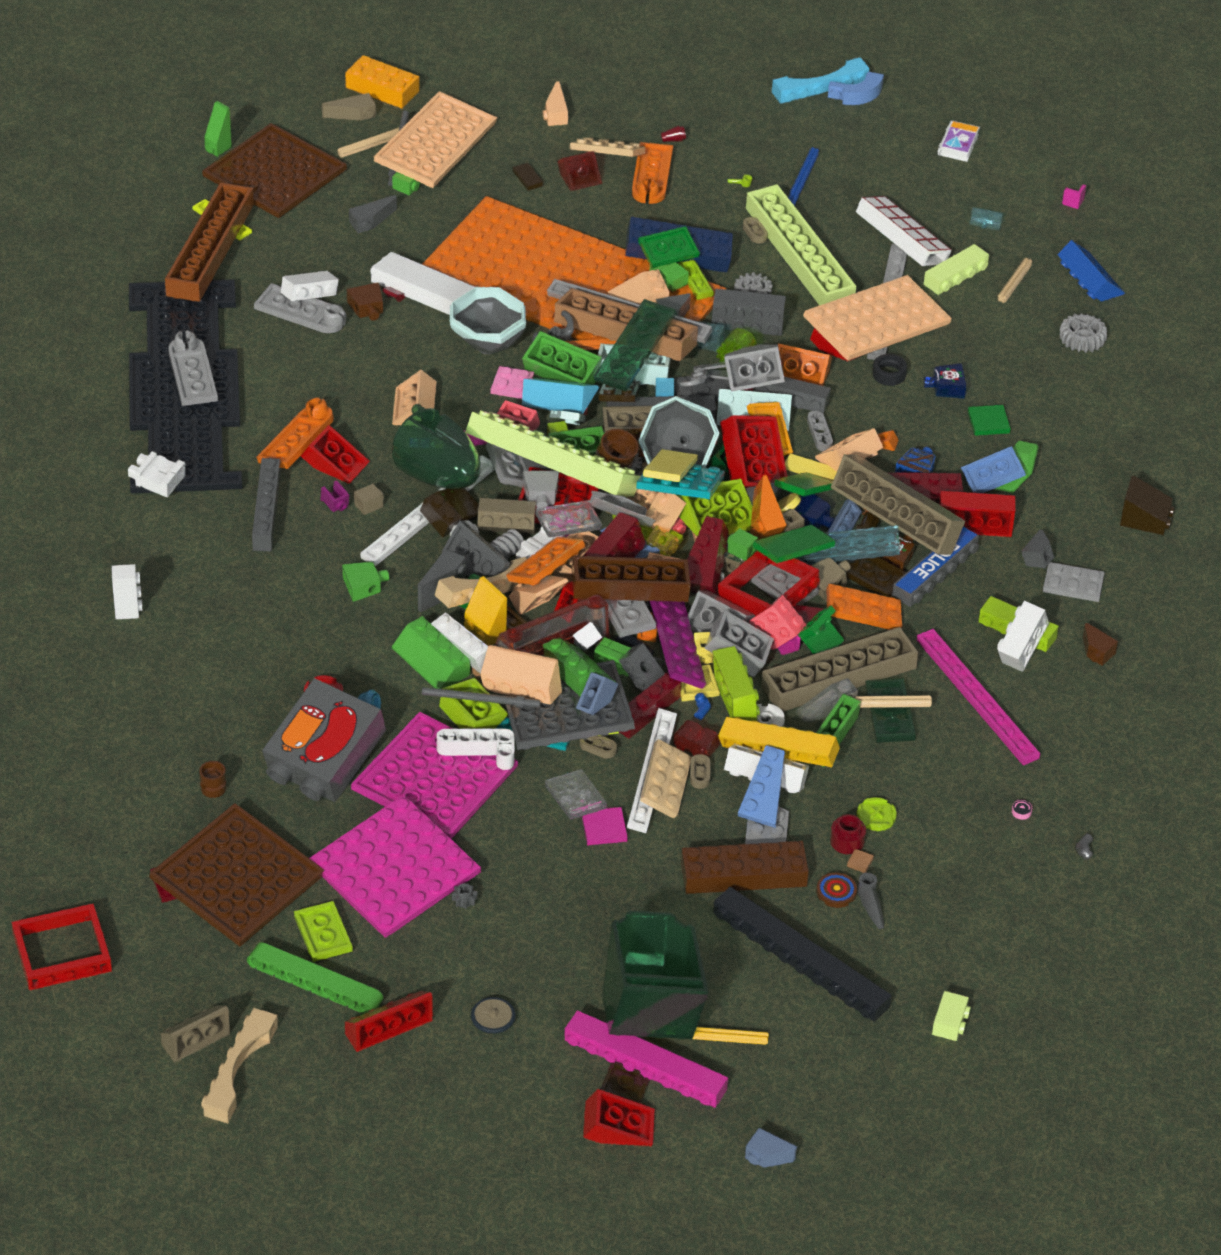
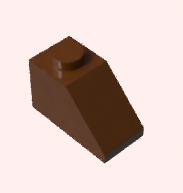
[1083,623,1118,666]

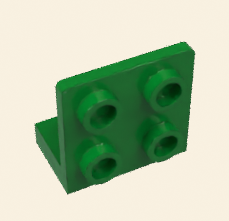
[798,605,844,654]

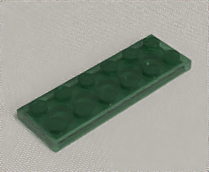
[594,299,676,391]

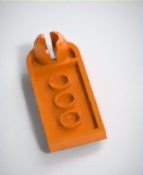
[632,142,673,204]
[257,398,334,469]

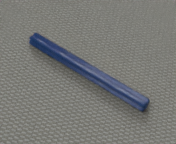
[788,147,819,206]

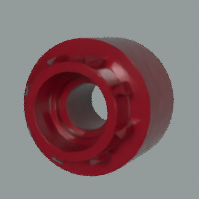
[830,814,866,854]

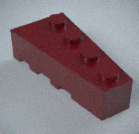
[687,516,729,595]

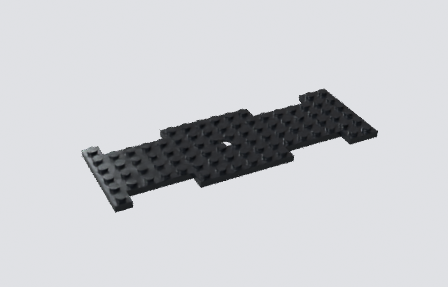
[129,279,242,494]

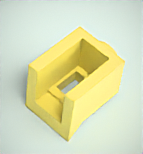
[694,632,713,664]

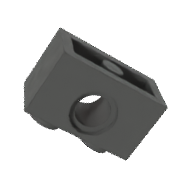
[618,643,665,691]

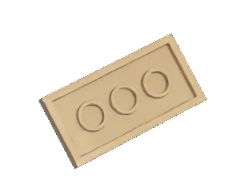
[570,137,645,157]
[640,739,692,818]

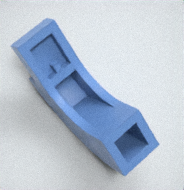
[828,72,884,105]

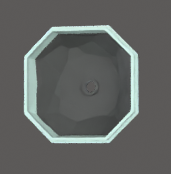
[450,287,526,355]
[638,396,719,468]

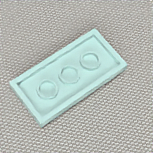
[716,389,792,431]

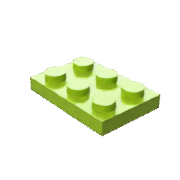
[294,901,353,962]

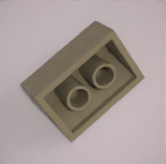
[602,406,652,446]
[478,498,536,534]
[161,1005,230,1062]

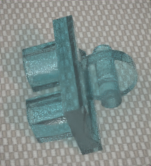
[969,207,1003,230]

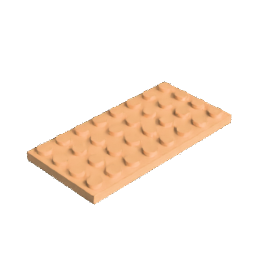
[374,91,497,188]
[803,275,952,361]

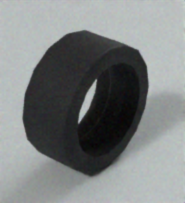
[873,354,907,386]

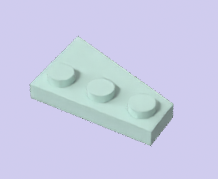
[550,410,586,425]

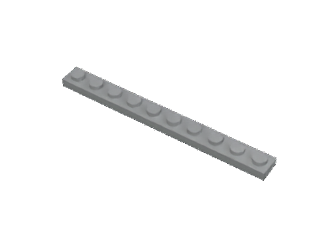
[867,244,907,360]
[547,279,713,344]

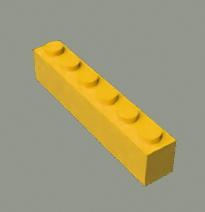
[718,717,840,767]

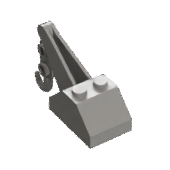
[680,345,785,392]

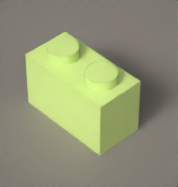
[932,991,971,1041]

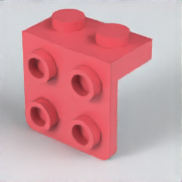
[749,595,806,650]

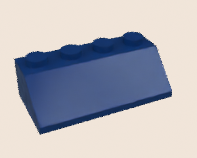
[1057,240,1125,301]

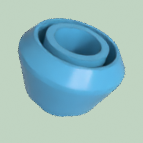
[358,690,381,709]

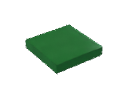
[967,405,1011,436]

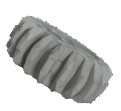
[1059,313,1107,353]

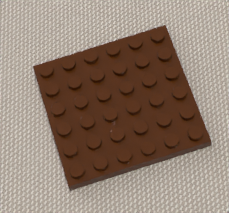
[202,123,347,218]
[150,803,325,947]

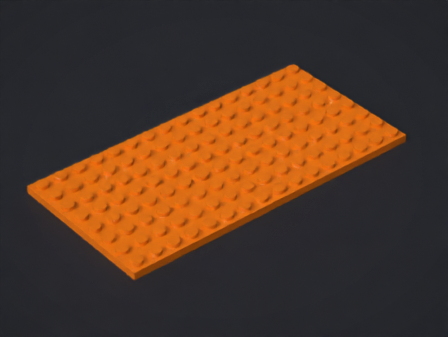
[422,196,727,340]

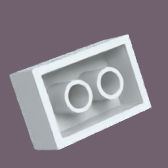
[997,601,1049,672]

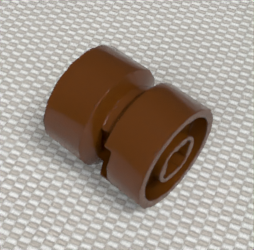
[199,761,226,798]

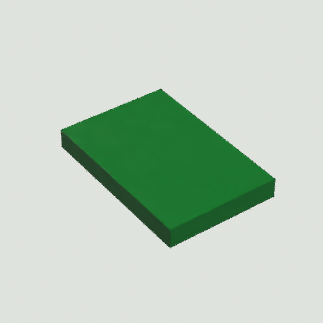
[638,226,700,268]
[774,472,833,496]

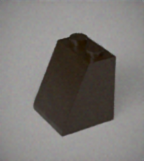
[1120,476,1175,535]

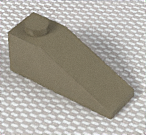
[322,93,376,120]

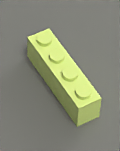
[924,244,989,295]

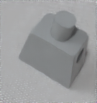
[523,471,559,510]

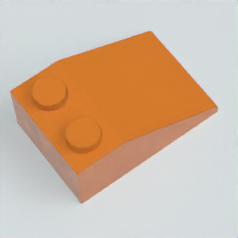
[750,475,787,540]

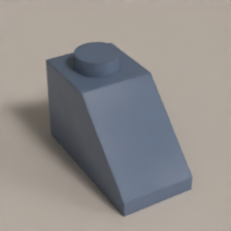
[576,672,618,715]
[745,1128,797,1167]

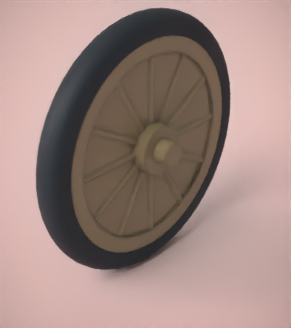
[471,997,516,1034]

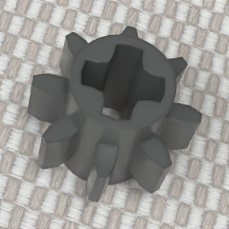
[452,883,477,909]

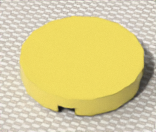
[778,493,801,513]

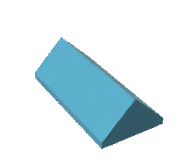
[522,378,599,414]

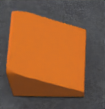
[877,431,898,451]

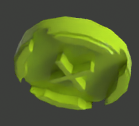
[856,797,897,831]

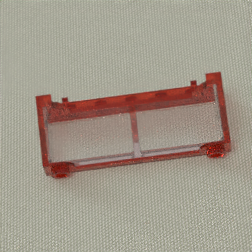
[495,594,609,655]

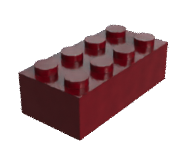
[888,473,963,504]
[583,512,646,558]

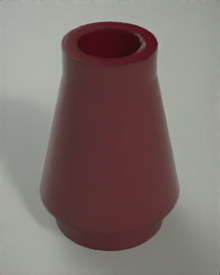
[661,125,686,142]

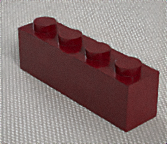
[619,673,681,739]

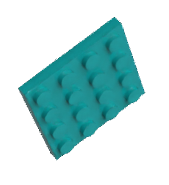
[636,464,725,499]

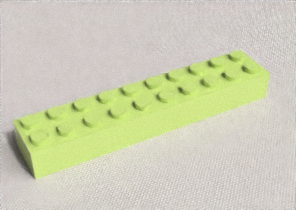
[746,184,856,306]
[465,410,641,497]

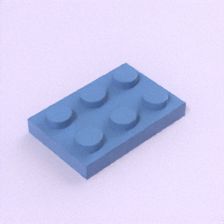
[961,446,1026,493]

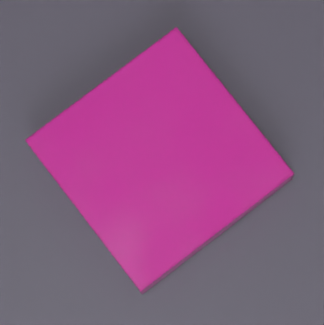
[581,807,627,845]

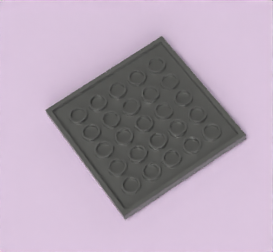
[502,660,635,750]

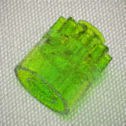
[716,328,757,368]

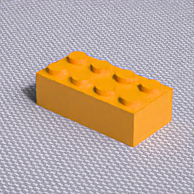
[345,55,419,108]

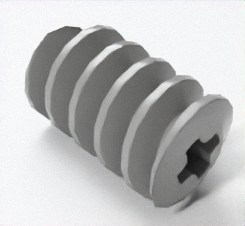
[490,529,524,559]

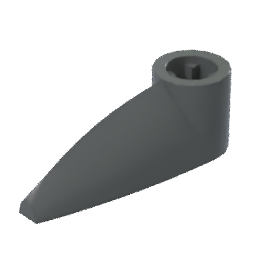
[857,873,884,929]

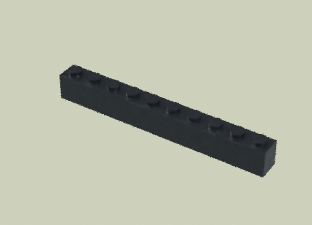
[713,887,892,1022]

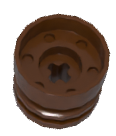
[595,429,639,469]

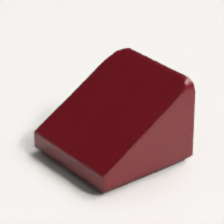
[382,287,406,302]

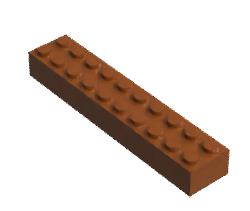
[165,182,254,302]

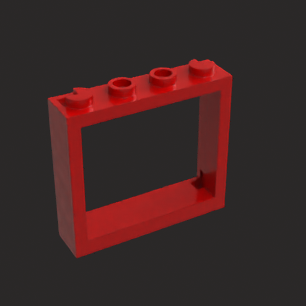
[718,551,820,616]
[12,904,112,990]

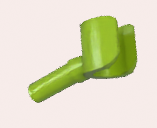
[728,175,752,187]

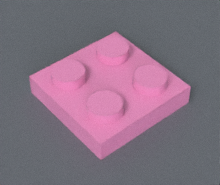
[491,366,534,399]

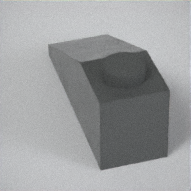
[349,195,397,233]

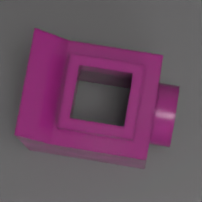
[320,480,349,512]

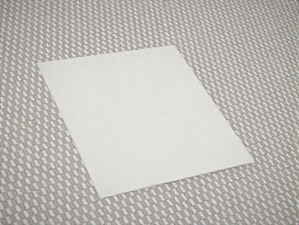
[590,497,656,528]

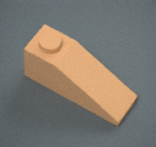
[543,82,568,126]

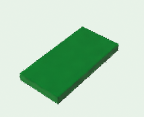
[753,525,835,563]

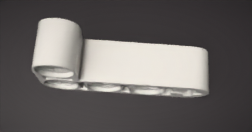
[436,729,514,770]

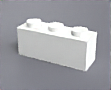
[281,271,338,301]
[112,564,142,619]

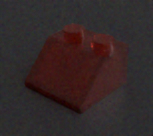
[557,151,602,191]

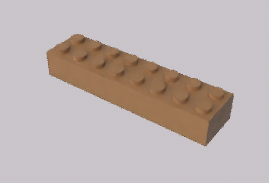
[554,288,698,361]

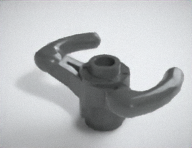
[532,310,574,343]

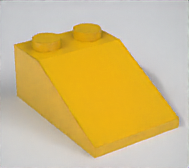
[464,576,507,646]

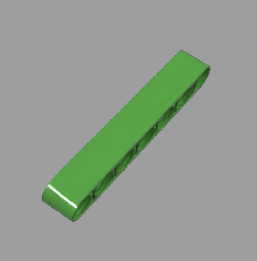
[247,942,384,1014]

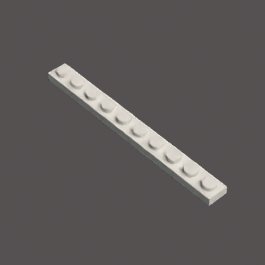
[361,455,495,566]

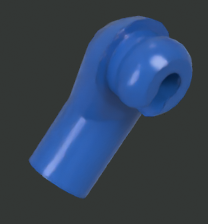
[694,693,711,720]

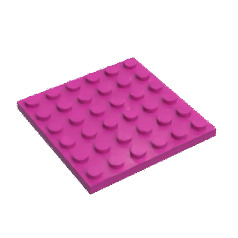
[351,712,518,839]
[309,794,481,938]

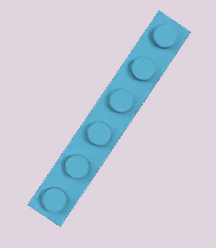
[772,58,869,104]

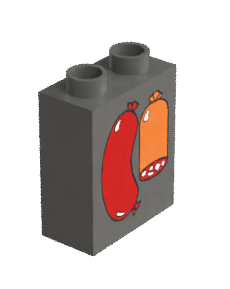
[262,678,386,802]

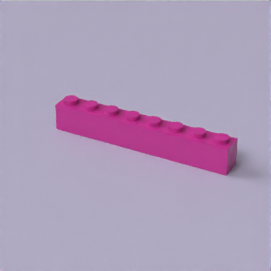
[565,1010,728,1108]

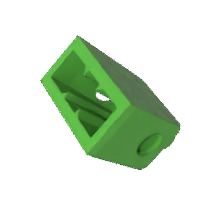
[342,562,389,602]

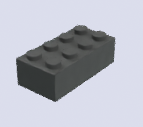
[712,289,786,336]

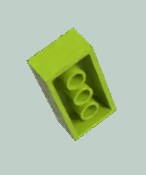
[712,646,760,721]

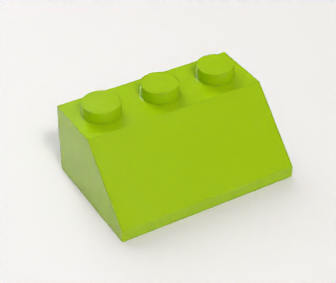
[439,678,508,729]

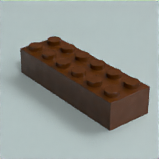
[571,556,691,602]
[681,841,809,894]

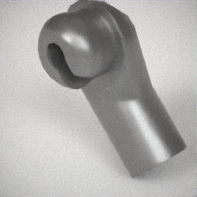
[1076,834,1093,860]

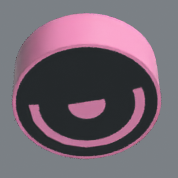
[1012,800,1032,820]

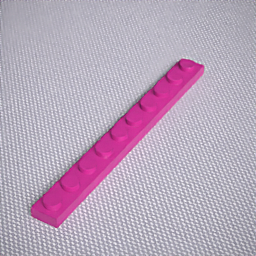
[917,629,1040,765]

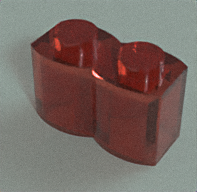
[674,720,720,757]

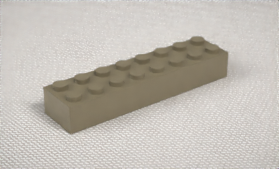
[831,454,965,555]
[761,627,918,712]

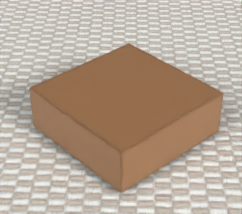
[847,849,874,873]

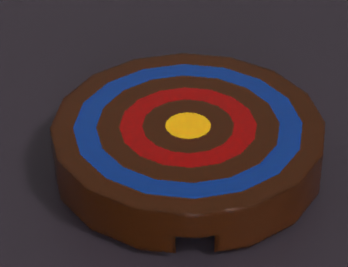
[816,872,857,908]

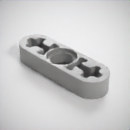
[807,411,833,451]

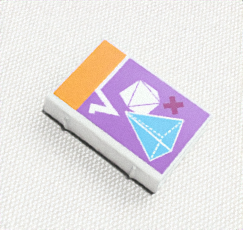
[938,121,979,161]

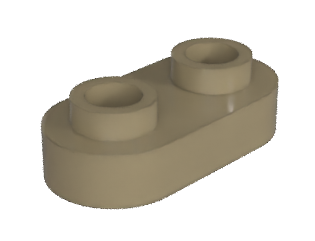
[743,217,768,243]
[579,735,617,759]
[690,754,710,789]

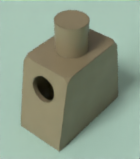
[811,558,851,602]

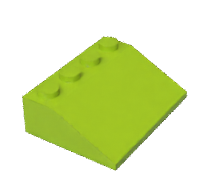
[676,479,752,536]

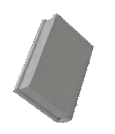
[588,491,647,516]

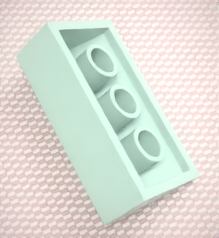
[596,343,671,386]

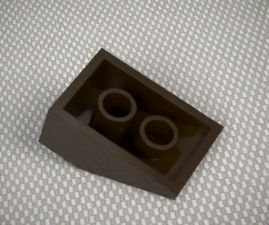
[420,485,479,538]

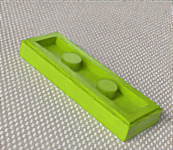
[678,260,714,300]

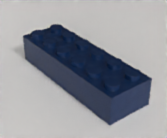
[625,217,733,272]

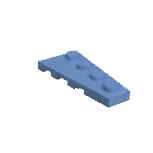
[738,745,785,828]

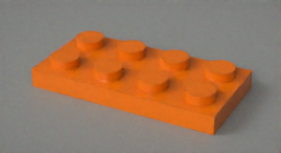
[506,536,585,586]
[826,584,902,630]

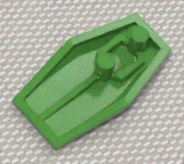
[995,441,1038,493]

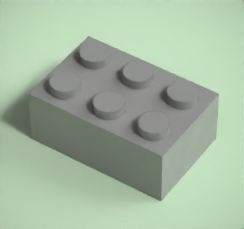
[704,610,774,677]

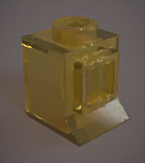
[647,525,680,556]

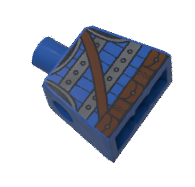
[895,447,936,473]

